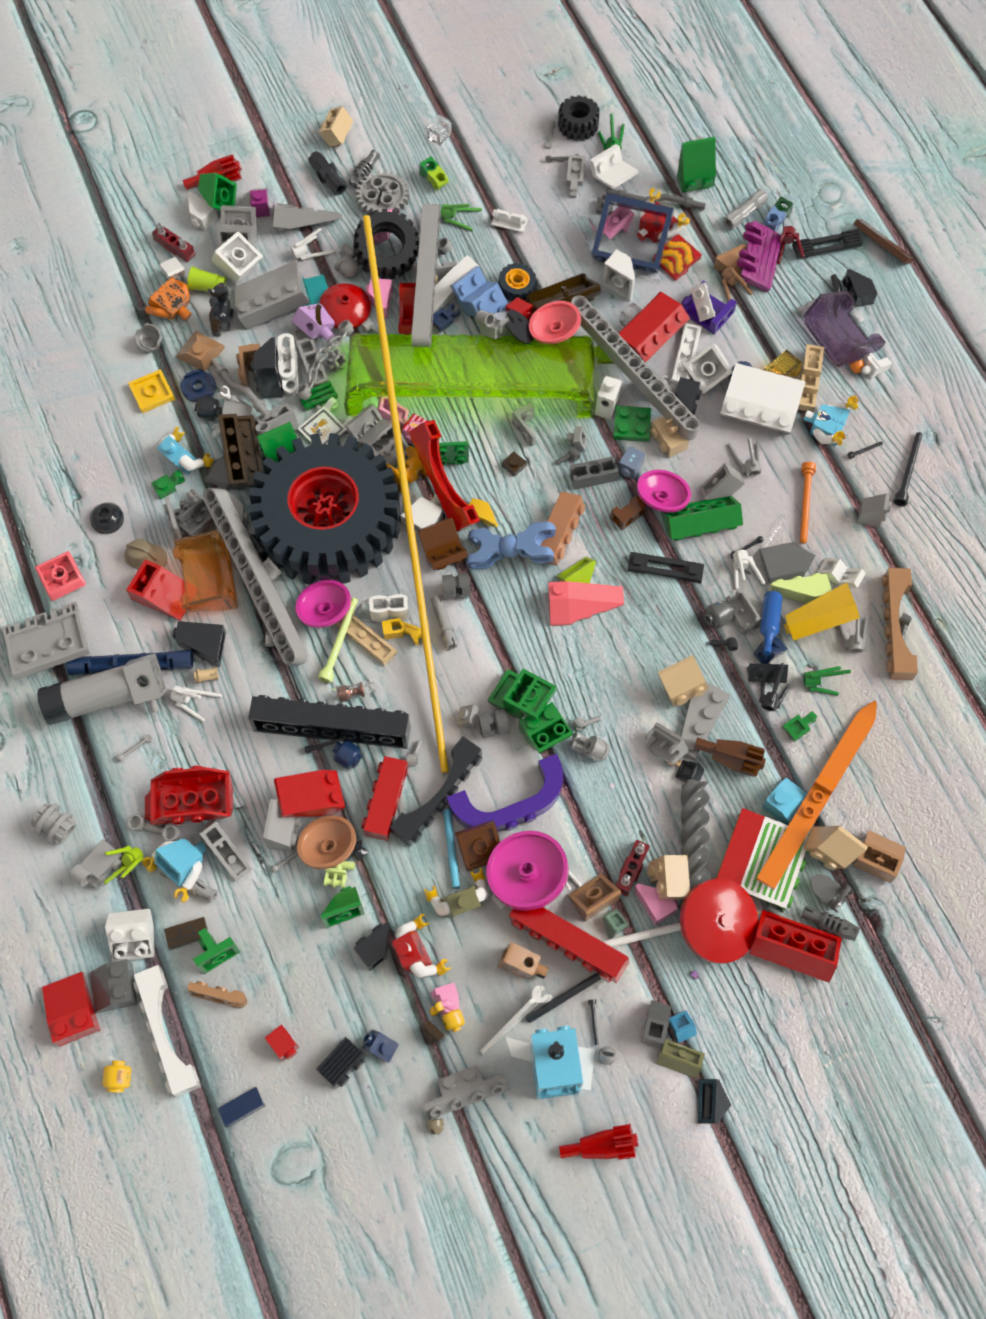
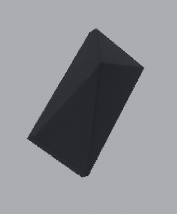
[698,1079,731,1124]

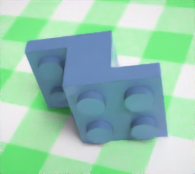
[450,266,508,317]

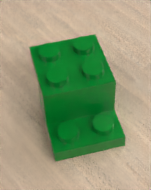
[488,668,557,721]

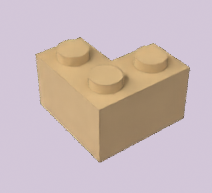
[647,855,690,900]

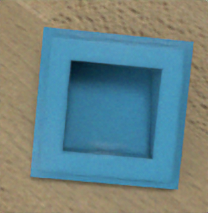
[669,1011,697,1042]

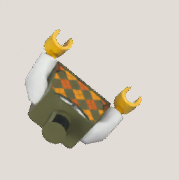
[424,868,488,918]

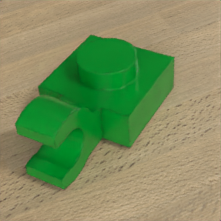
[151,470,185,499]
[782,711,817,743]

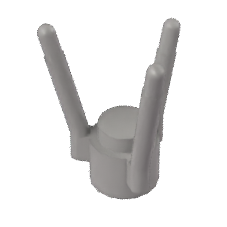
[728,438,762,477]
[838,618,868,653]

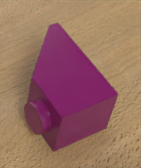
[250,187,270,217]

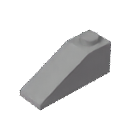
[197,819,252,881]

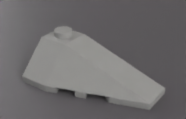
[272,202,342,231]

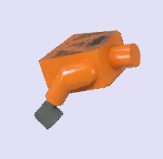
[138,276,192,321]

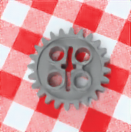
[355,170,410,214]

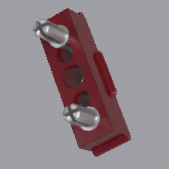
[152,222,196,262]
[615,839,650,897]

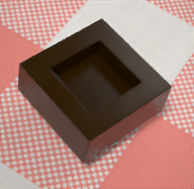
[501,451,527,477]
[424,1021,446,1045]

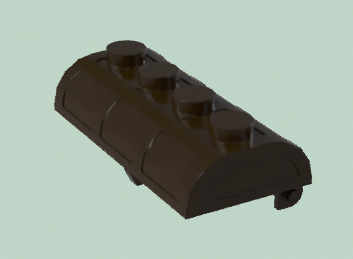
[526,273,601,314]

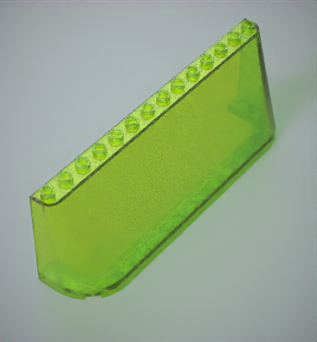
[344,333,595,418]

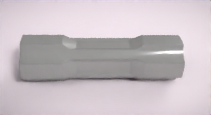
[723,189,768,230]

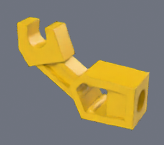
[382,618,422,645]

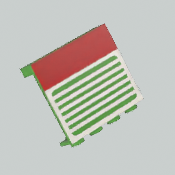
[716,808,809,913]

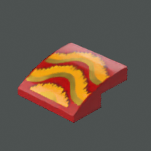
[652,234,702,281]

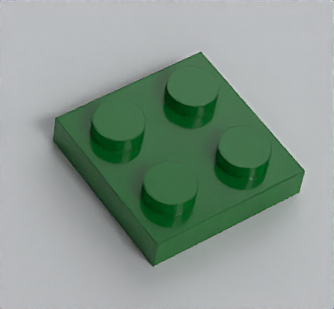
[613,405,651,442]

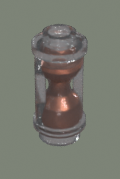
[331,678,376,704]

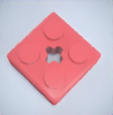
[35,551,86,601]

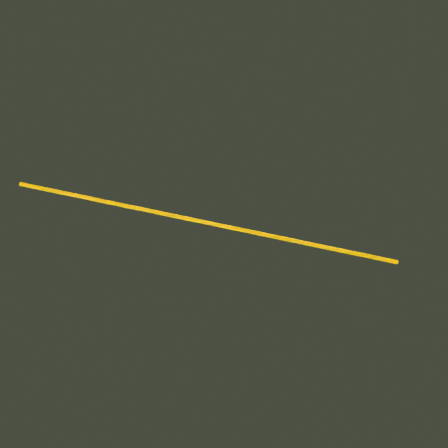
[363,215,449,774]

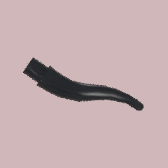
[830,274,842,318]

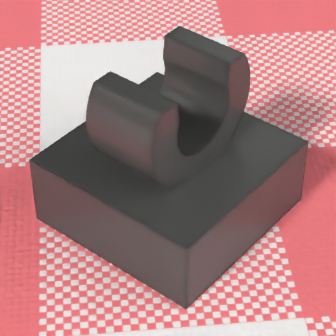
[596,194,613,215]

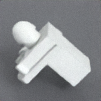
[862,353,892,378]

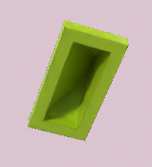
[556,556,596,583]

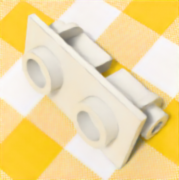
[491,209,528,233]
[690,282,716,322]

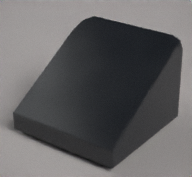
[675,760,704,782]

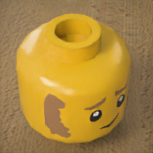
[102,1060,132,1092]

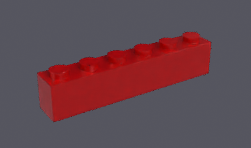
[509,907,629,984]

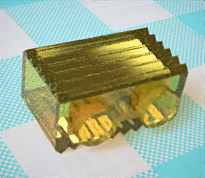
[763,349,803,378]

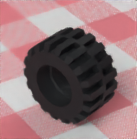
[558,95,600,141]

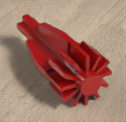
[182,154,242,190]
[559,1124,639,1160]

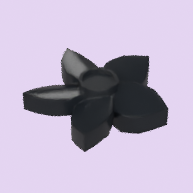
[350,840,369,862]

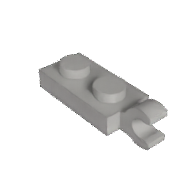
[566,155,586,197]

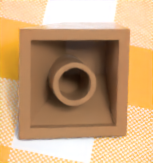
[176,331,225,372]

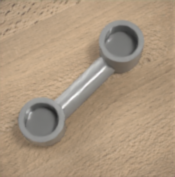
[127,814,180,841]

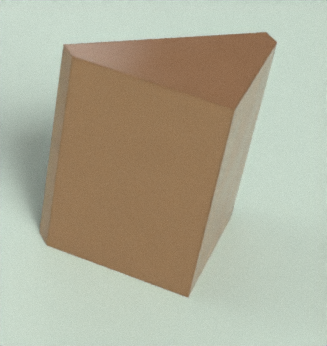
[568,873,621,922]

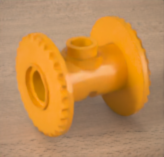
[386,446,428,493]

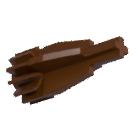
[694,737,766,777]

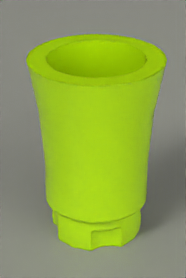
[187,266,226,292]

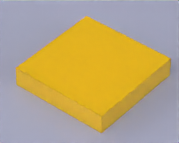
[128,369,175,413]

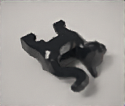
[207,282,234,337]

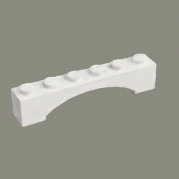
[133,965,201,1097]

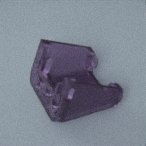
[804,291,886,367]

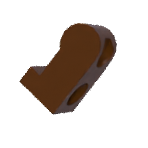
[610,496,645,530]

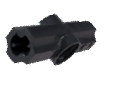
[308,151,346,195]

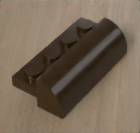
[218,413,263,490]

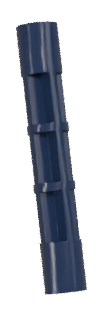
[66,650,194,676]

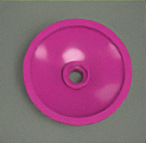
[637,470,691,512]
[295,580,351,628]

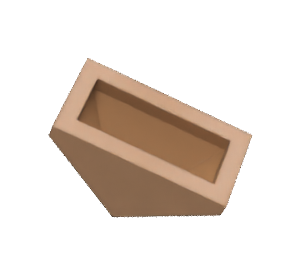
[714,243,747,275]

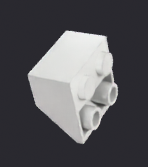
[105,909,154,962]

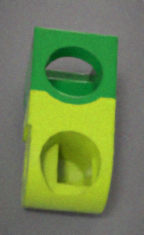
[419,156,449,190]

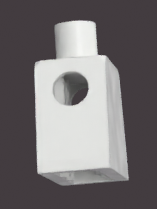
[594,376,622,420]
[401,495,443,534]

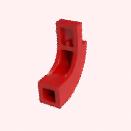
[398,283,416,335]

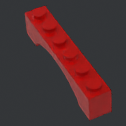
[408,420,480,532]

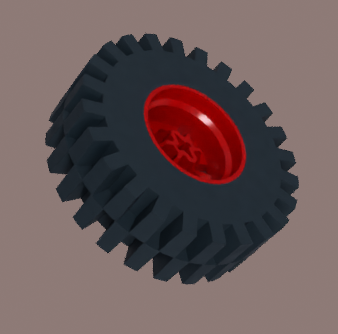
[248,433,401,585]

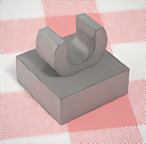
[566,426,587,451]

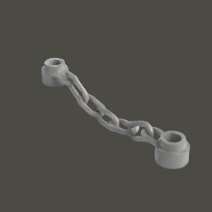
[295,320,354,400]

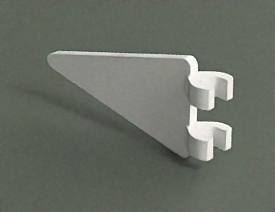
[480,985,553,1054]

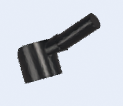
[711,637,738,651]

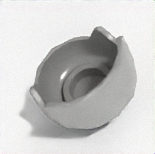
[134,323,162,352]

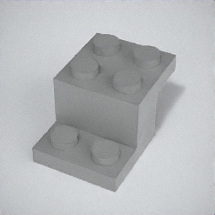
[217,205,257,248]
[345,404,409,466]

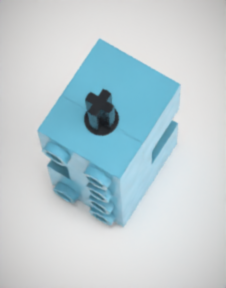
[530,1026,583,1099]

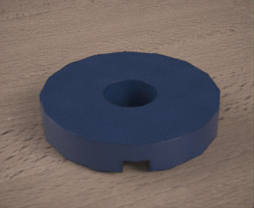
[180,369,216,402]

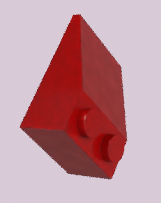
[274,770,345,817]
[42,972,100,1047]

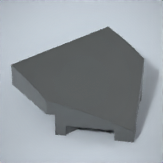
[177,499,214,539]

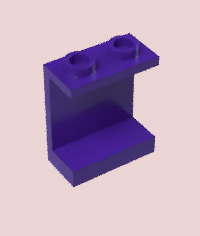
[681,281,737,335]

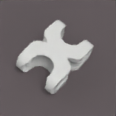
[278,333,299,395]

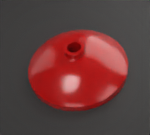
[319,283,371,329]

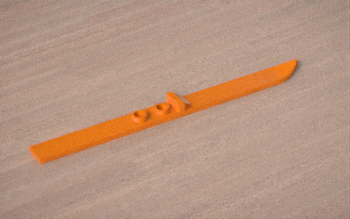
[756,701,877,890]

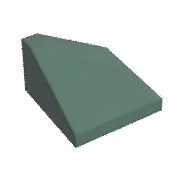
[602,909,629,939]

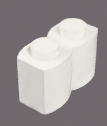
[369,594,409,622]

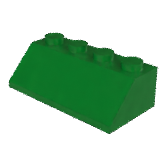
[660,496,743,541]

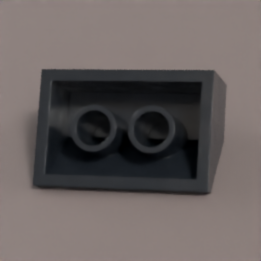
[250,337,283,399]

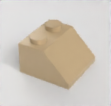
[658,655,708,707]
[804,825,868,870]

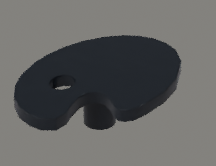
[505,310,534,345]

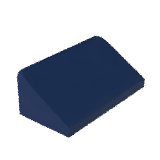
[218,1087,266,1128]

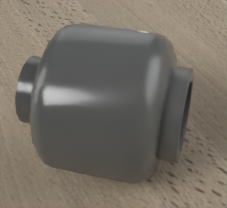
[704,601,734,628]

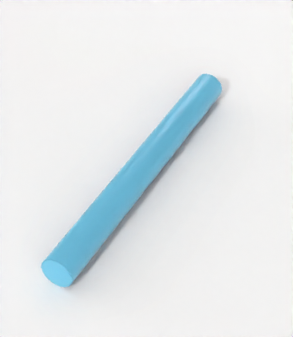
[443,809,460,889]

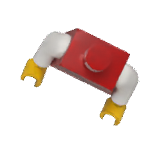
[637,188,690,243]
[392,914,451,978]

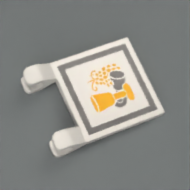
[297,397,354,444]

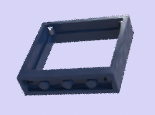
[592,193,674,274]

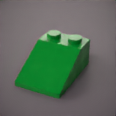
[677,137,716,193]

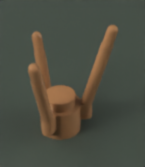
[721,267,753,302]

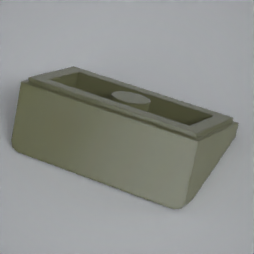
[657,1039,705,1078]

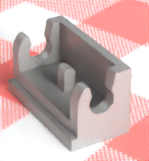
[725,588,761,635]
[645,723,689,765]

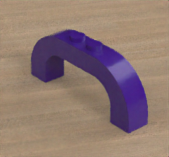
[446,754,563,832]

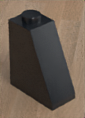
[173,621,226,667]

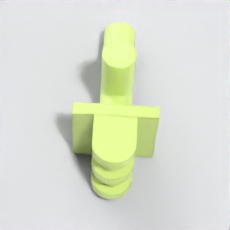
[324,861,355,888]

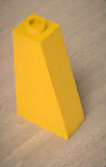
[784,583,860,641]

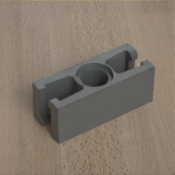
[569,456,619,490]

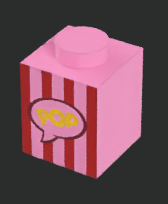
[402,413,428,444]

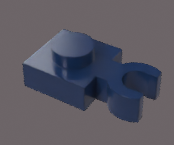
[433,303,461,332]

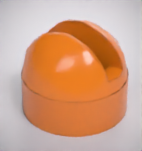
[849,359,865,374]

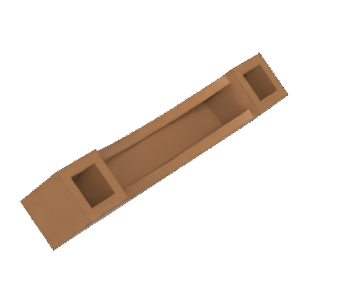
[881,568,918,680]

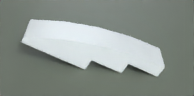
[433,255,479,314]

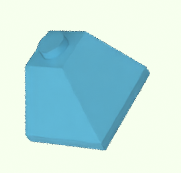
[762,778,808,825]

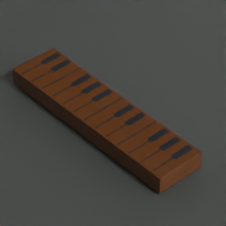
[853,219,914,264]

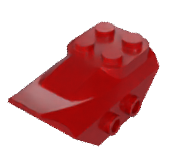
[145,765,233,825]

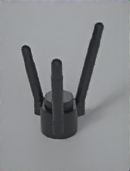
[759,663,791,711]

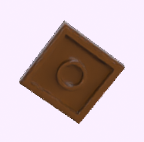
[455,820,500,871]

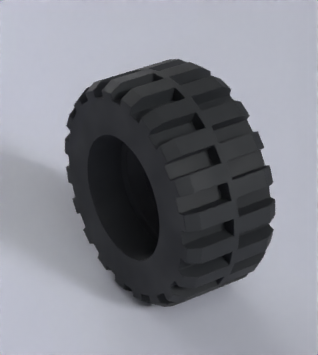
[353,208,420,280]

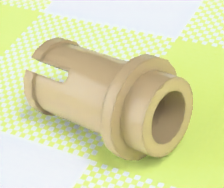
[194,667,219,683]

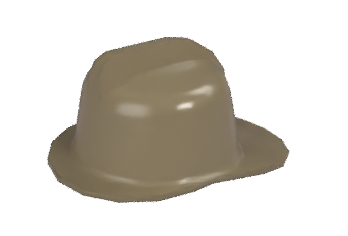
[124,539,168,569]

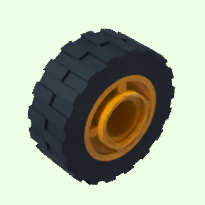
[498,263,536,302]

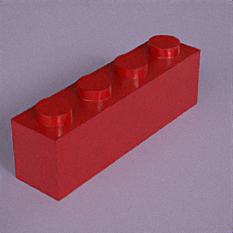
[361,756,409,841]

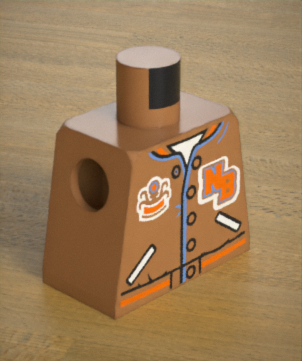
[497,942,548,979]

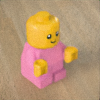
[429,983,465,1033]

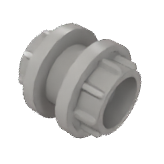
[31,803,76,844]

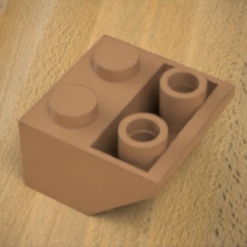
[853,830,906,883]

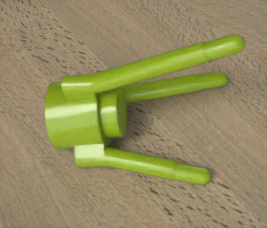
[104,845,144,884]

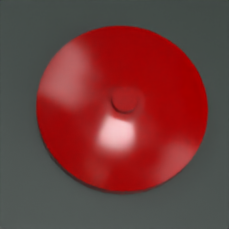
[680,879,759,963]

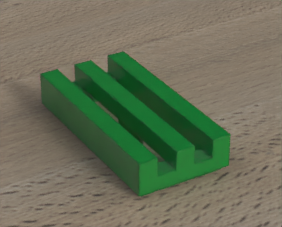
[299,381,338,411]

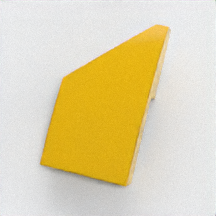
[469,498,498,528]

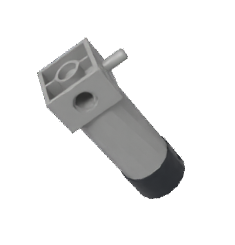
[37,653,167,725]

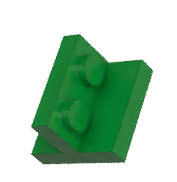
[193,928,241,974]

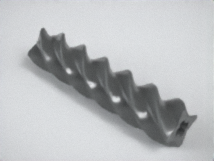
[681,779,711,902]

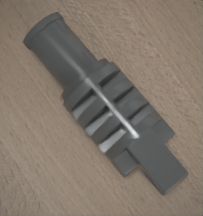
[348,150,380,188]
[801,906,860,941]

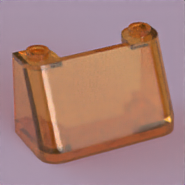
[173,530,238,612]

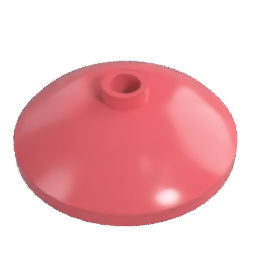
[529,301,581,344]

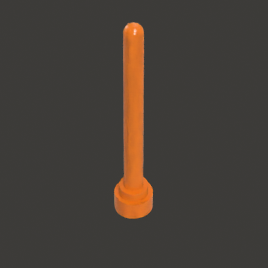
[800,461,816,544]

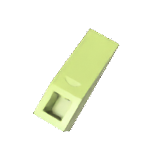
[769,573,832,603]

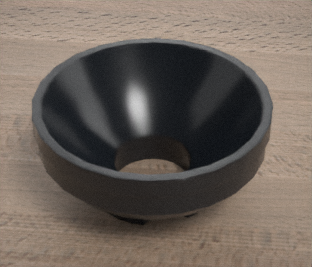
[90,502,124,534]

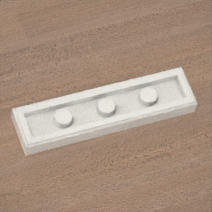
[670,323,702,385]

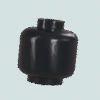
[194,395,222,421]

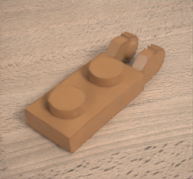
[187,981,247,1008]

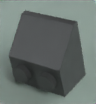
[90,959,137,1014]

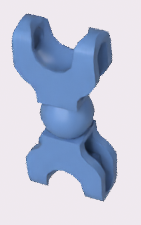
[466,522,556,570]

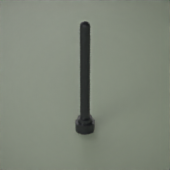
[893,432,923,507]
[526,972,602,1023]

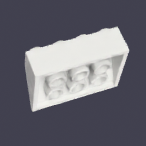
[720,363,805,434]

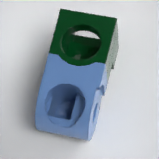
[764,196,794,231]

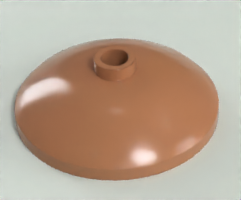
[297,815,356,869]

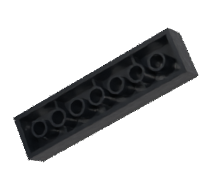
[248,695,411,749]

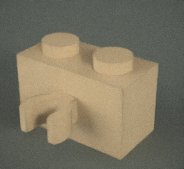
[318,106,353,147]
[650,417,689,458]

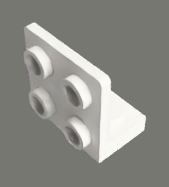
[590,144,638,189]

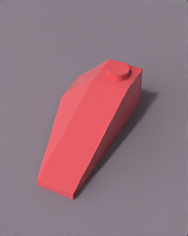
[548,581,624,626]

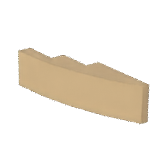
[798,344,824,412]

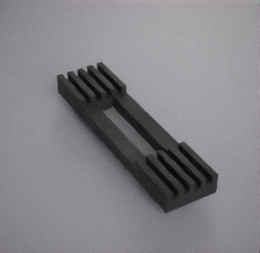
[792,229,863,259]
[627,552,704,584]

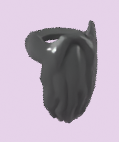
[811,874,853,913]

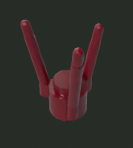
[777,226,804,264]

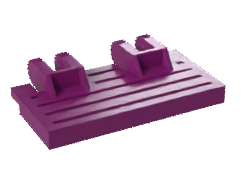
[737,221,781,292]

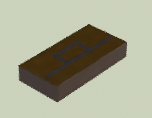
[164,917,208,950]

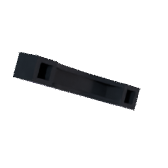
[390,736,483,847]

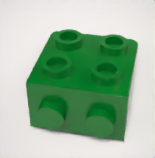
[439,441,469,466]

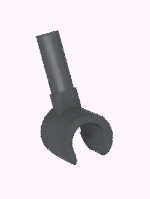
[555,448,581,465]
[899,613,912,639]

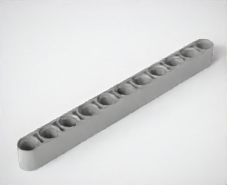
[412,204,440,347]
[571,296,699,440]
[203,488,308,665]

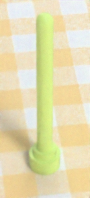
[317,597,358,683]

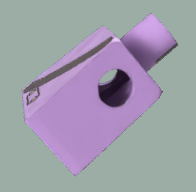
[291,304,334,342]

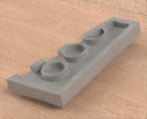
[681,682,731,761]

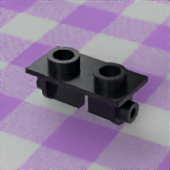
[747,663,788,683]

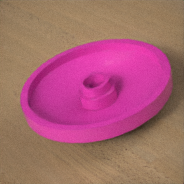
[486,831,569,910]

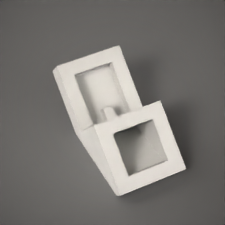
[160,257,185,280]
[817,558,866,588]

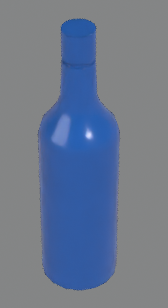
[760,591,783,656]

